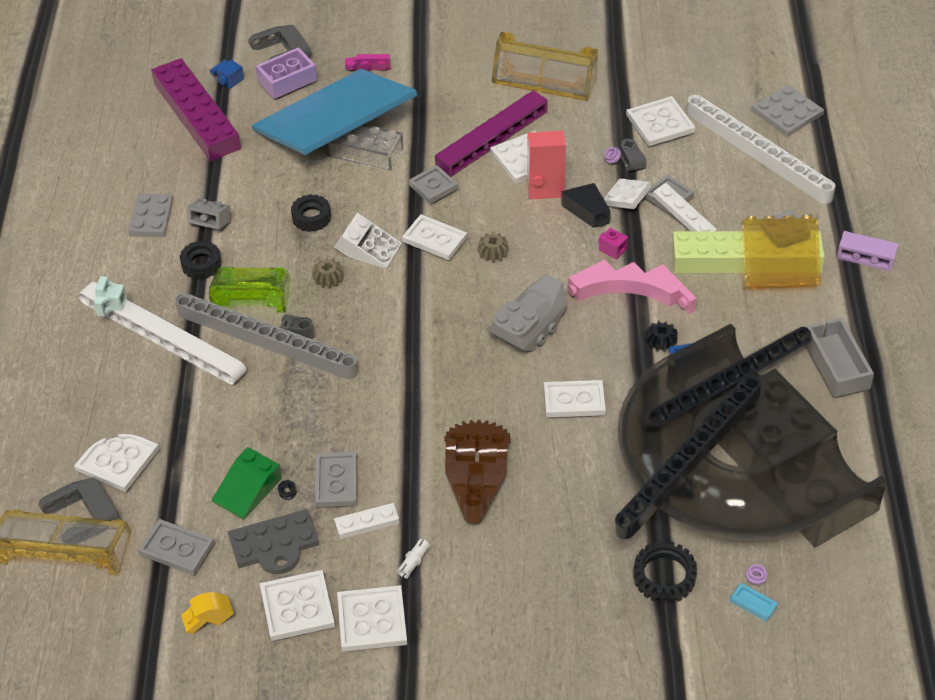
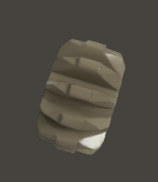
[478,232,509,263]
[312,258,344,288]

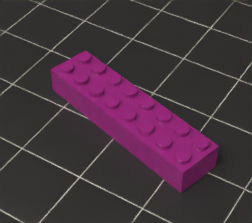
[151,58,241,161]

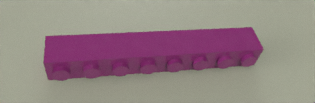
[435,90,548,177]

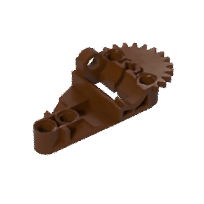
[444,419,511,524]

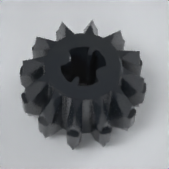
[646,320,678,352]

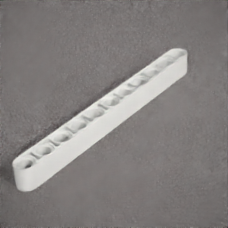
[687,95,835,204]
[78,282,246,385]

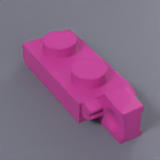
[345,54,391,70]

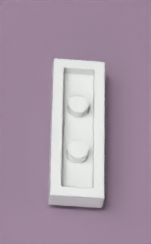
[334,503,400,539]

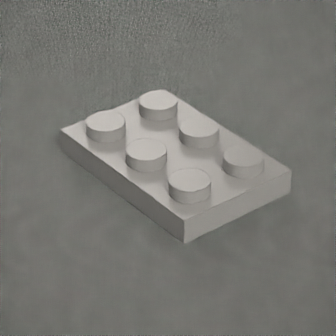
[128,194,173,237]
[315,452,357,507]
[138,519,215,575]

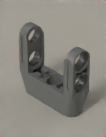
[248,25,312,60]
[38,477,120,550]

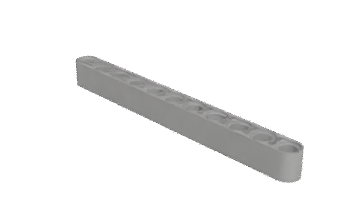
[175,293,358,379]

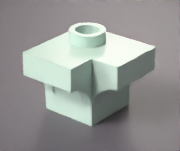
[94,276,127,317]

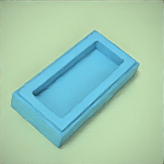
[730,583,778,622]

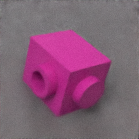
[598,227,628,260]

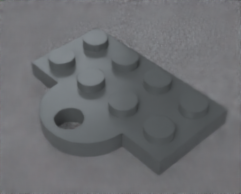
[227,509,319,574]

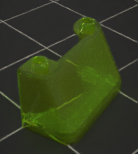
[209,267,290,313]

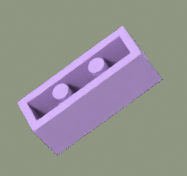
[837,231,898,271]

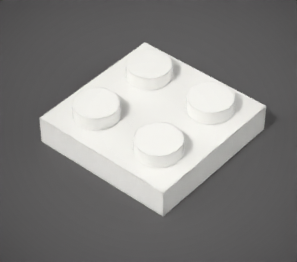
[604,179,651,209]

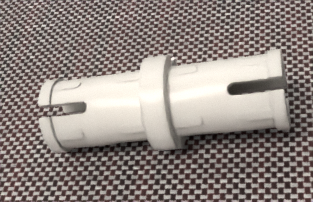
[397,539,430,579]

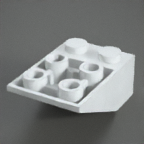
[334,212,402,269]

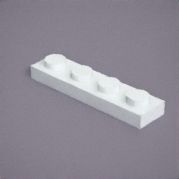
[652,183,717,231]

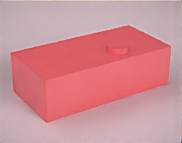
[527,130,566,200]

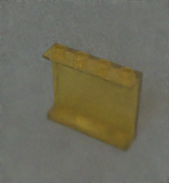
[740,215,821,289]

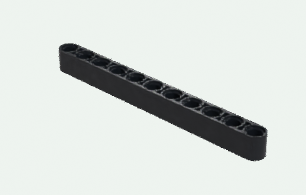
[639,327,812,430]
[615,375,761,539]

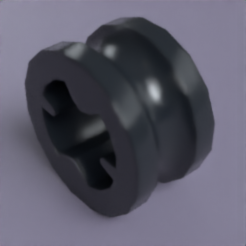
[277,480,297,500]

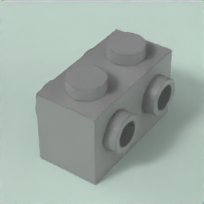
[187,198,230,230]

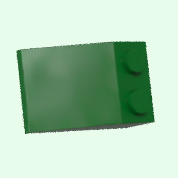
[212,447,282,520]

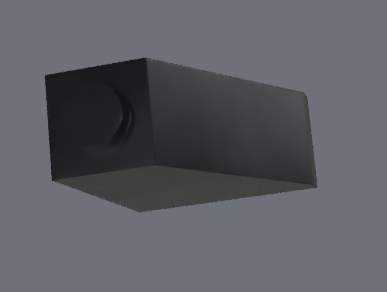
[561,183,611,228]

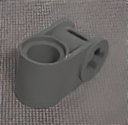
[620,139,646,172]
[279,314,315,340]

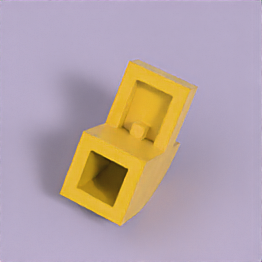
[181,592,234,634]

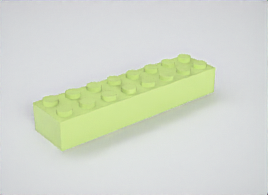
[672,231,825,273]

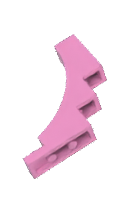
[567,260,697,314]

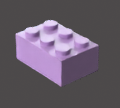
[256,47,317,99]

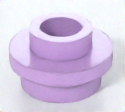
[604,147,621,164]
[746,564,768,585]

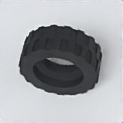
[291,194,331,232]
[180,241,222,280]

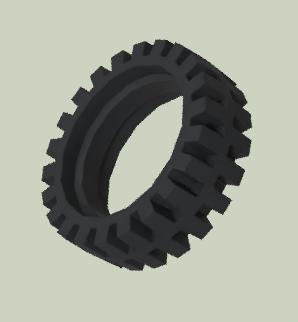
[633,541,697,604]

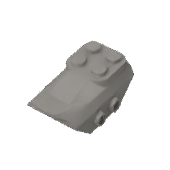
[486,274,567,351]

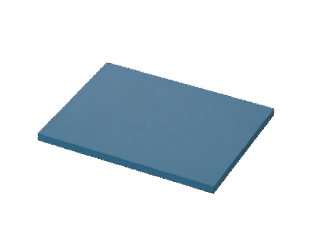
[252,69,417,155]

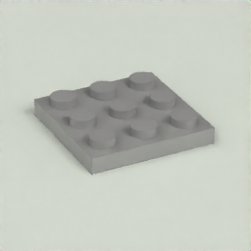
[751,84,824,137]

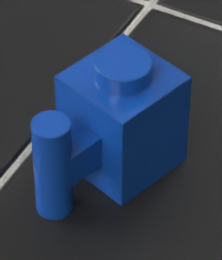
[209,60,244,89]

